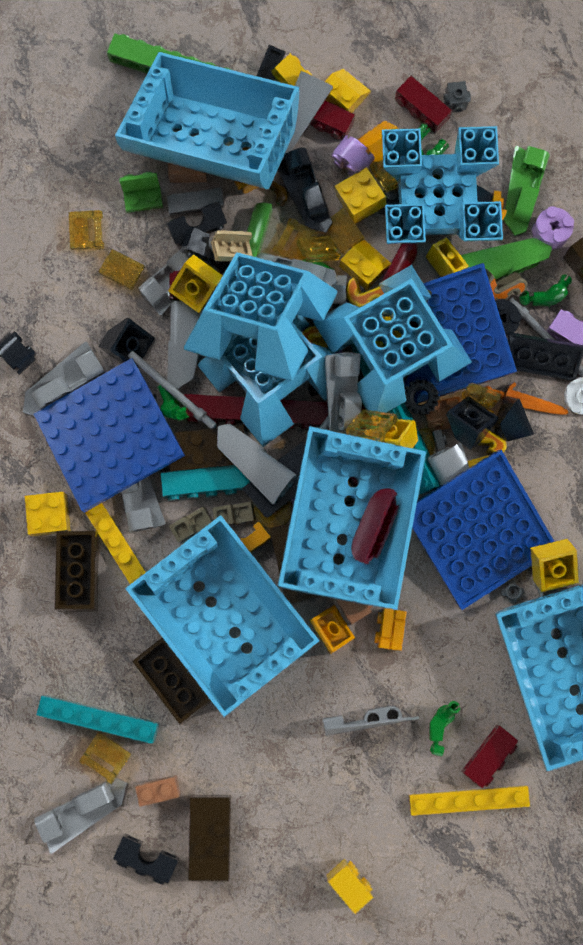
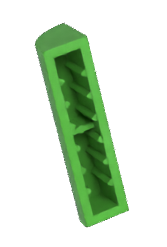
[247,203,272,257]

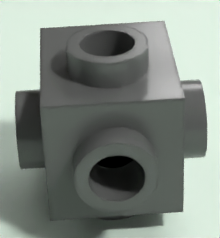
[443,81,471,113]

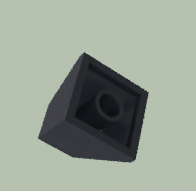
[98,318,155,366]
[446,396,499,450]
[495,396,534,442]

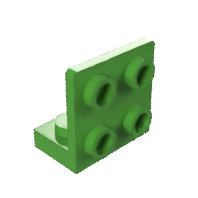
[119,172,163,213]

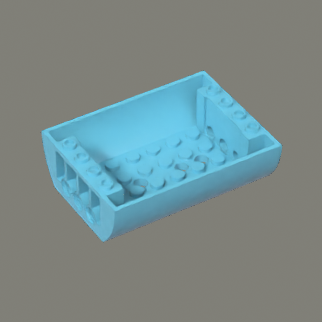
[115,52,299,189]
[278,426,426,610]
[125,515,319,717]
[495,584,583,771]

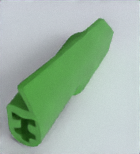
[504,146,550,236]
[461,238,552,279]

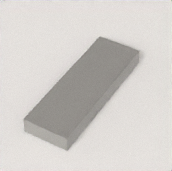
[167,188,224,216]

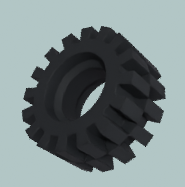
[405,379,440,416]

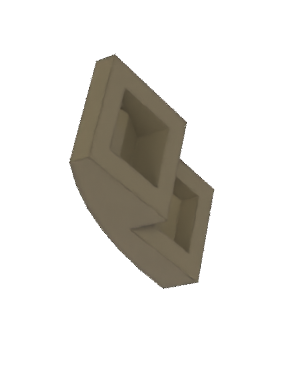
[212,501,256,525]
[169,506,213,543]

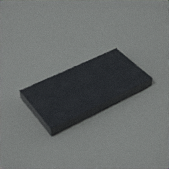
[507,332,583,381]
[242,441,305,519]

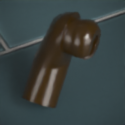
[269,181,288,206]

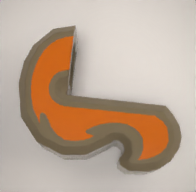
[486,269,527,300]

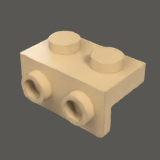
[211,230,253,261]

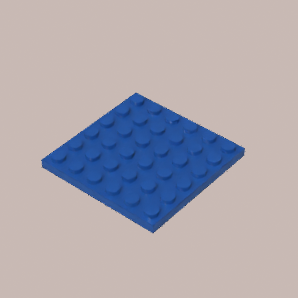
[382,263,517,404]
[34,358,185,513]
[412,449,555,610]

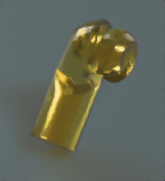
[419,427,436,455]

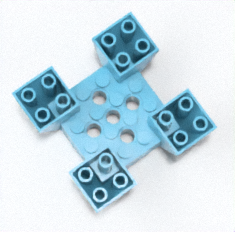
[382,126,503,244]
[184,252,338,382]
[313,265,472,420]
[197,314,332,447]

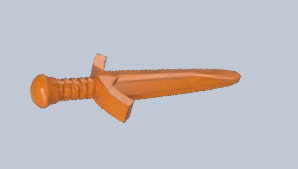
[483,382,568,415]

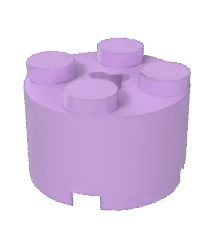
[332,135,375,177]
[532,206,574,249]

